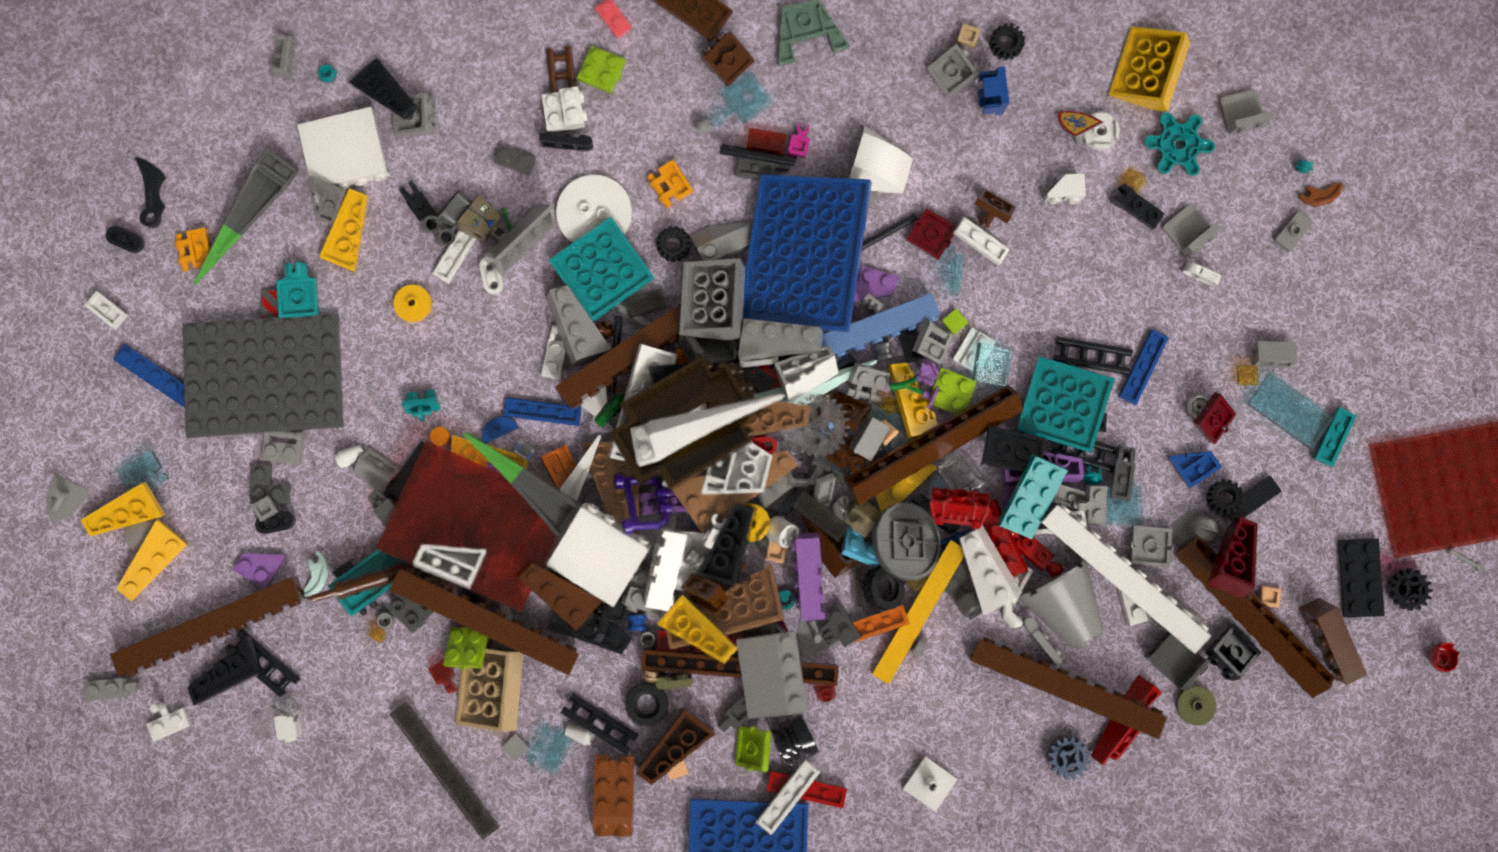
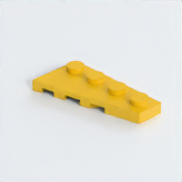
[450,435,529,475]
[80,482,165,537]
[116,518,188,601]

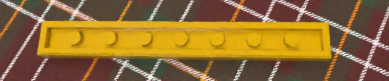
[872,540,965,684]

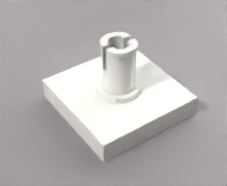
[903,756,958,812]

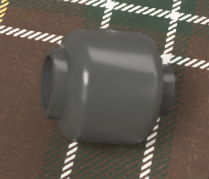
[955,588,982,619]

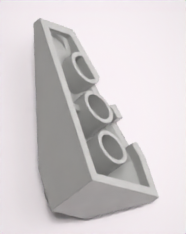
[689,220,753,261]

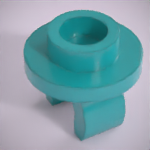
[1083,465,1103,485]

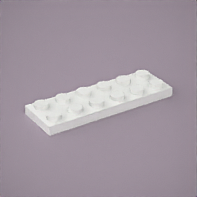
[608,344,677,461]

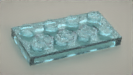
[1247,373,1334,449]

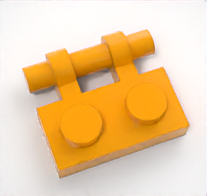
[647,159,694,209]
[174,227,211,272]

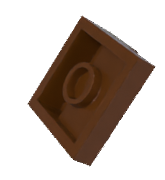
[700,32,755,87]

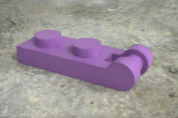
[638,492,687,515]

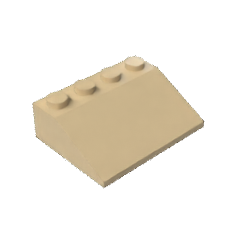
[455,648,524,732]

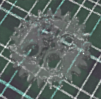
[788,394,850,457]

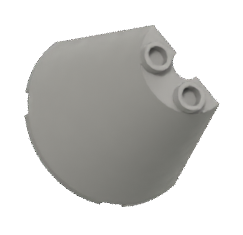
[1019,558,1104,649]

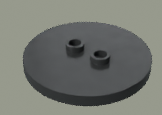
[872,502,941,581]

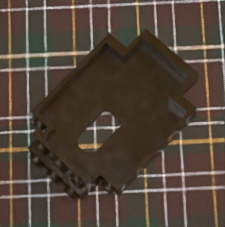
[609,356,764,491]

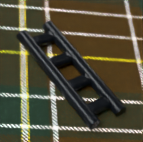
[720,144,796,166]
[1053,337,1133,375]
[1051,441,1129,473]
[224,629,301,700]
[560,693,639,755]

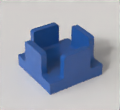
[977,66,1009,116]

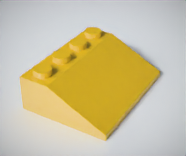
[1108,26,1190,112]

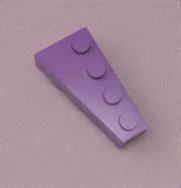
[1001,451,1084,485]
[791,532,825,621]

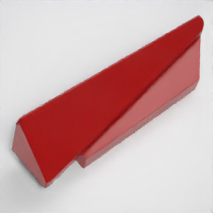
[1091,675,1162,766]

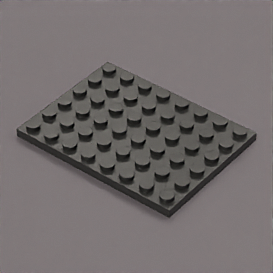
[182,314,344,438]

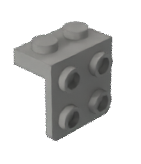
[1220,89,1273,134]
[1163,205,1222,256]

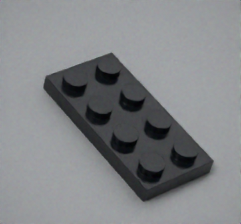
[1338,539,1385,618]

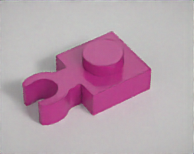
[788,123,810,158]

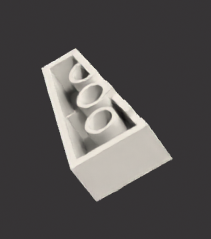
[960,525,1022,615]

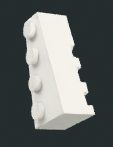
[643,528,687,611]

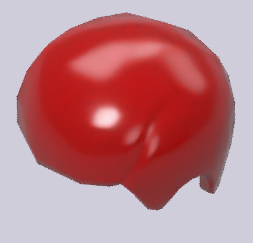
[1428,642,1460,672]

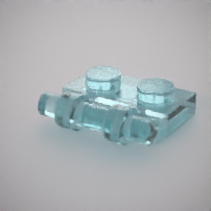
[117,451,169,489]
[527,725,573,775]

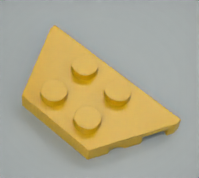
[875,464,937,512]

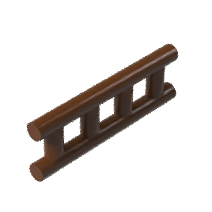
[546,46,576,93]

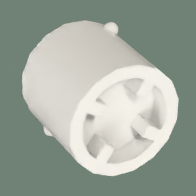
[766,516,799,548]

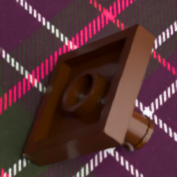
[974,188,1016,228]
[820,391,872,433]

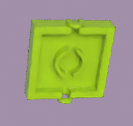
[577,46,626,95]
[927,368,977,414]
[443,627,488,670]
[735,726,772,772]

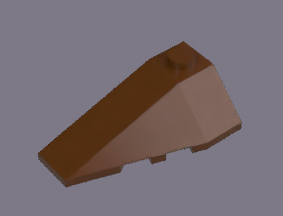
[797,500,860,578]

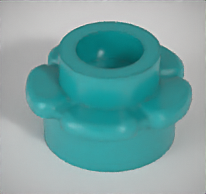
[318,65,337,83]
[1294,159,1313,174]

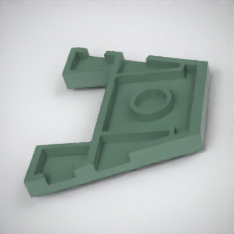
[778,0,850,67]

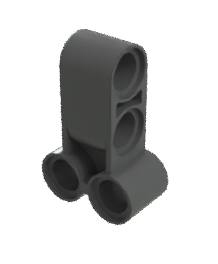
[419,190,473,246]

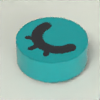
[779,590,795,610]

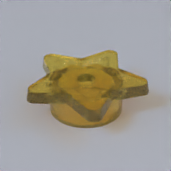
[877,397,901,415]

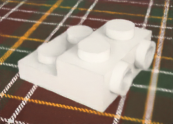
[542,86,588,132]

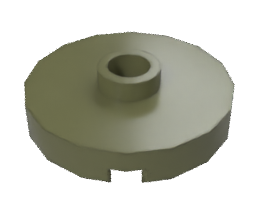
[1176,686,1217,725]

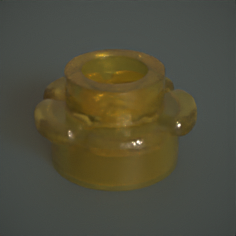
[368,627,386,644]

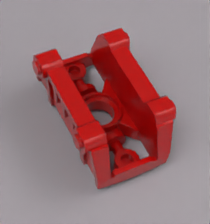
[930,486,990,529]

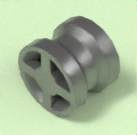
[873,343,895,362]
[682,546,707,571]

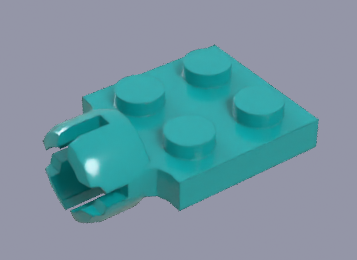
[276,262,319,318]

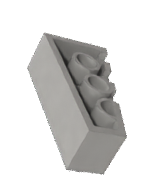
[546,285,611,367]
[738,319,824,361]

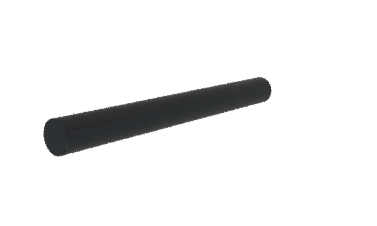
[862,213,918,251]
[608,316,623,393]

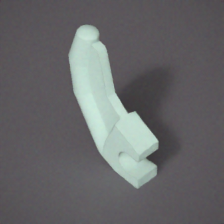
[304,551,330,597]

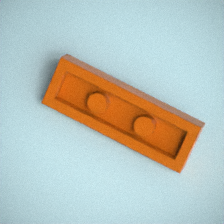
[853,605,910,643]

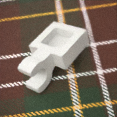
[702,513,727,549]

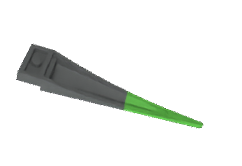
[194,148,299,285]
[463,432,583,540]

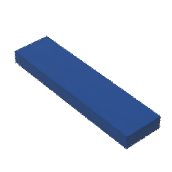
[1118,329,1169,405]
[503,397,582,426]

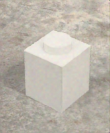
[274,711,303,743]

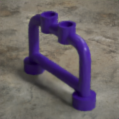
[613,473,672,535]

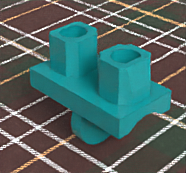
[402,390,441,422]

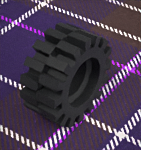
[989,23,1025,61]
[656,226,691,262]
[1206,479,1244,517]

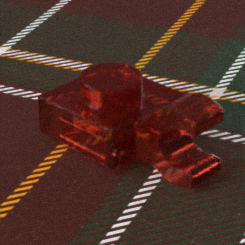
[428,659,458,695]

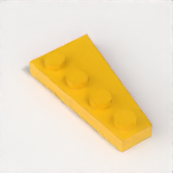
[319,188,368,273]
[888,363,938,439]
[657,595,738,663]

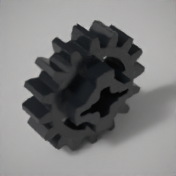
[1387,569,1433,611]

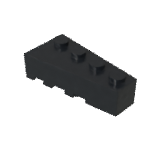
[697,503,757,586]

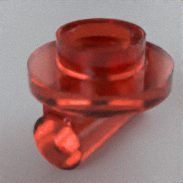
[815,685,836,702]

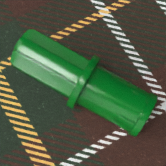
[594,392,625,427]

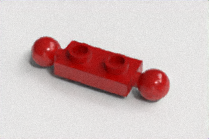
[1011,531,1063,577]

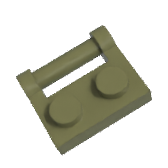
[655,673,693,690]

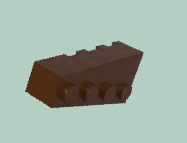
[515,561,603,630]
[1298,598,1367,685]
[636,707,716,786]

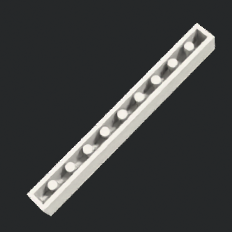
[1041,504,1211,653]

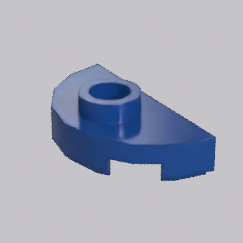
[482,417,519,444]

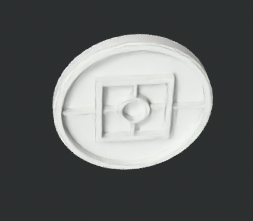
[556,175,632,243]

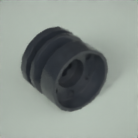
[771,714,819,767]

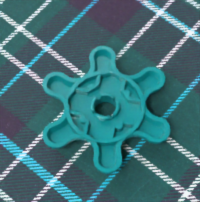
[1144,112,1215,176]

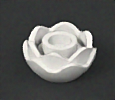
[1187,395,1209,418]

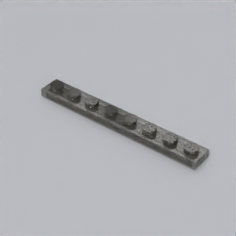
[389,701,500,840]

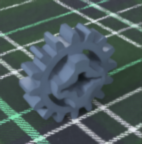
[1047,736,1091,780]

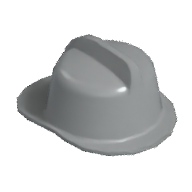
[1173,512,1219,546]

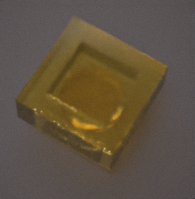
[1237,366,1259,386]

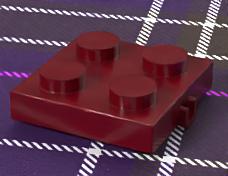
[906,208,957,260]
[1193,392,1236,445]

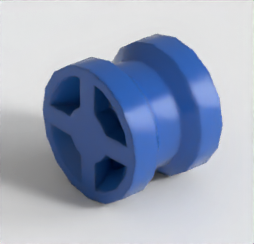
[627,614,647,631]

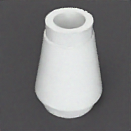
[334,445,364,468]
[565,724,595,746]

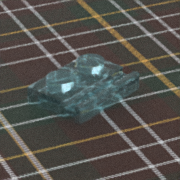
[948,254,964,297]

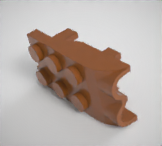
[593,755,635,837]

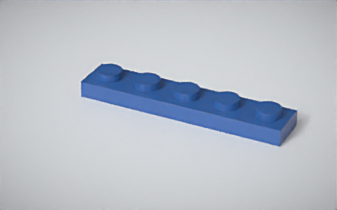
[113,344,185,408]

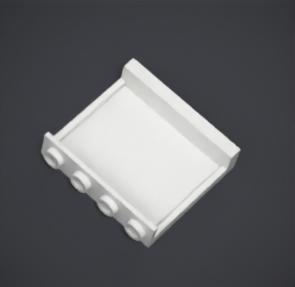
[297,107,390,190]
[546,503,652,607]

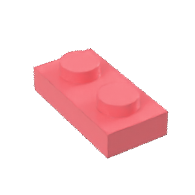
[595,0,632,39]

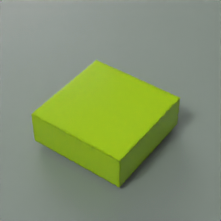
[941,308,969,336]

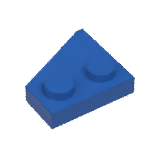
[1168,451,1222,488]

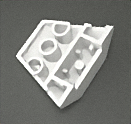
[848,125,913,193]
[701,443,772,494]

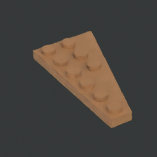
[705,398,811,436]
[581,441,640,535]
[673,450,798,533]
[666,563,785,649]

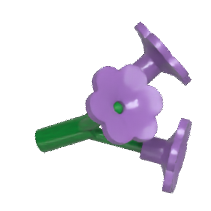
[890,358,939,409]

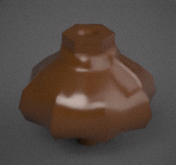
[595,320,614,340]

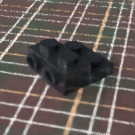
[1205,624,1262,681]

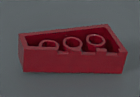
[1206,516,1258,599]

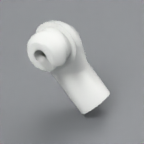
[833,496,850,524]
[1003,603,1023,628]

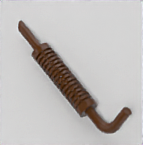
[304,534,428,603]

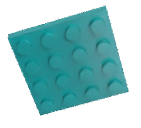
[549,216,655,322]
[1016,356,1115,453]

